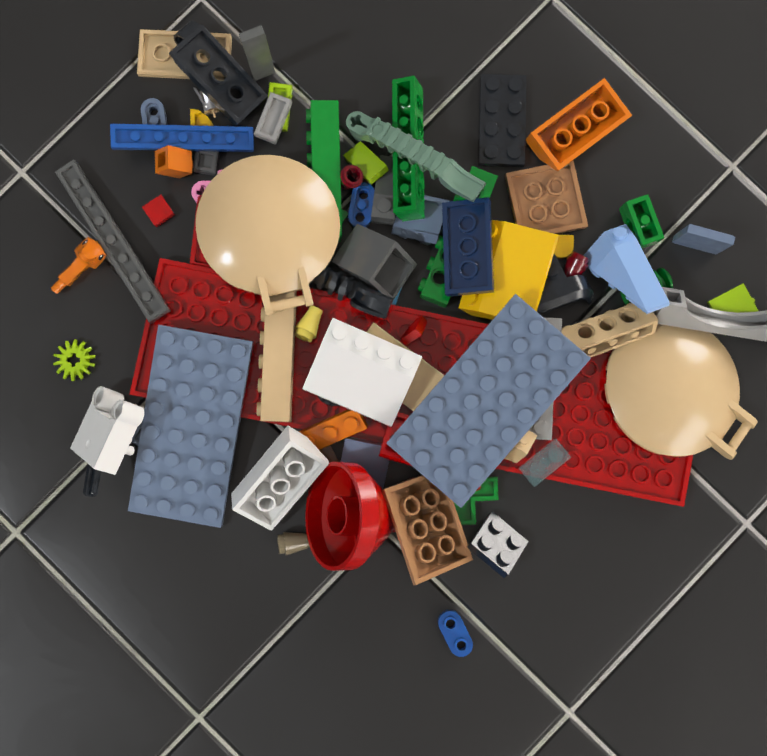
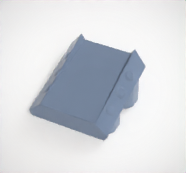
[391,195,449,245]

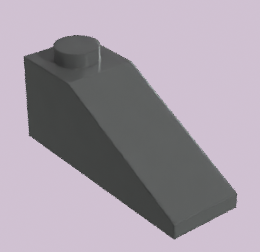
[371,155,395,226]

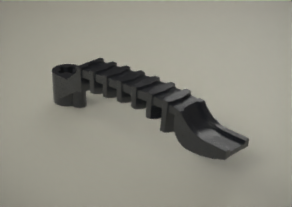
[309,266,394,319]

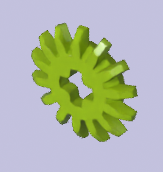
[53,339,96,381]

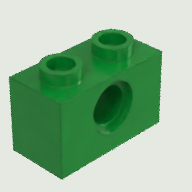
[619,194,664,249]

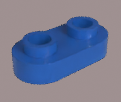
[348,182,375,228]
[438,610,473,657]

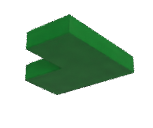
[454,476,499,525]

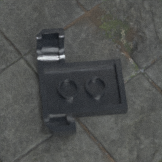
[537,254,594,314]

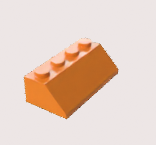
[525,78,632,171]

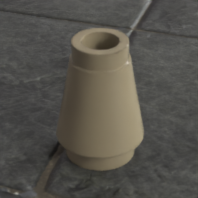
[277,532,310,556]

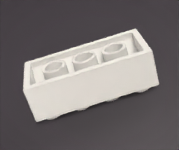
[231,426,329,531]

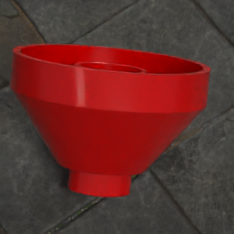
[305,462,396,571]

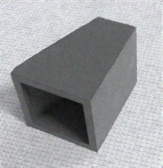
[331,224,417,300]

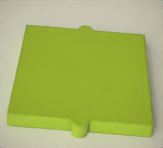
[707,283,758,313]

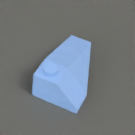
[583,224,670,314]

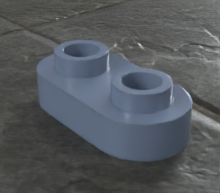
[141,98,168,125]

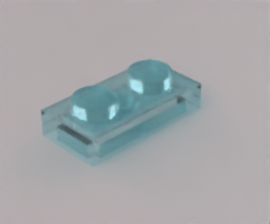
[518,439,571,487]

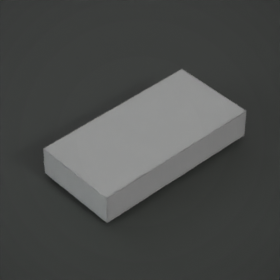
[254,92,293,144]

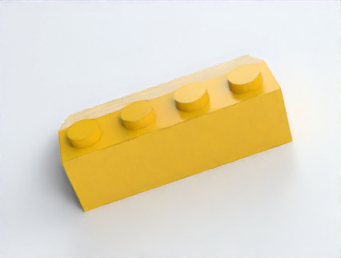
[459,220,559,320]

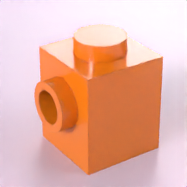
[155,145,193,179]

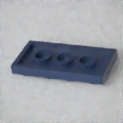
[442,197,494,297]

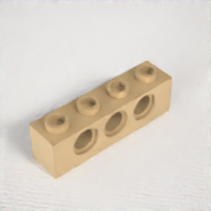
[562,303,658,358]

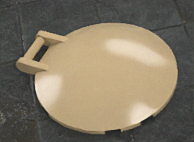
[196,155,340,316]
[604,324,758,460]

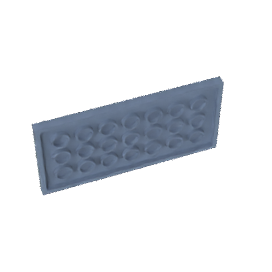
[386,294,591,508]
[128,325,254,528]

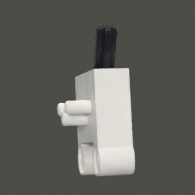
[70,386,144,497]

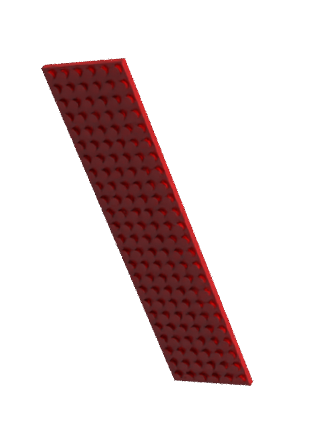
[130,258,693,507]

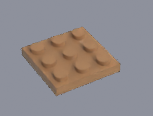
[505,161,588,234]

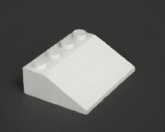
[302,318,422,427]

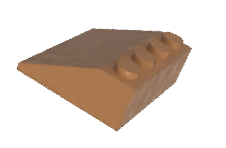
[382,474,473,585]

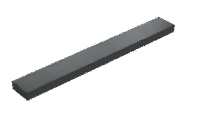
[55,159,171,324]

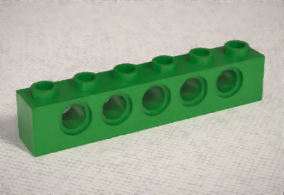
[392,76,425,222]
[418,166,498,308]

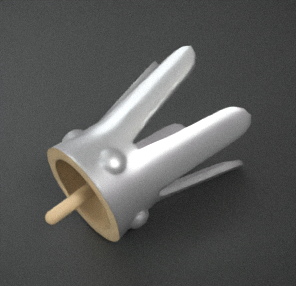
[194,88,220,118]

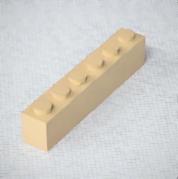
[257,291,297,422]

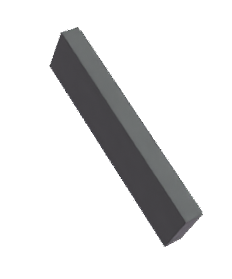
[239,25,276,81]

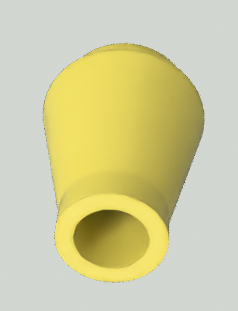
[294,306,323,342]

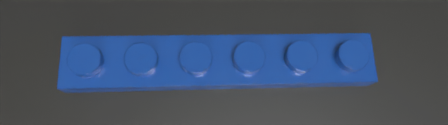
[110,124,254,152]

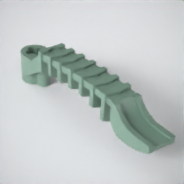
[346,111,486,202]

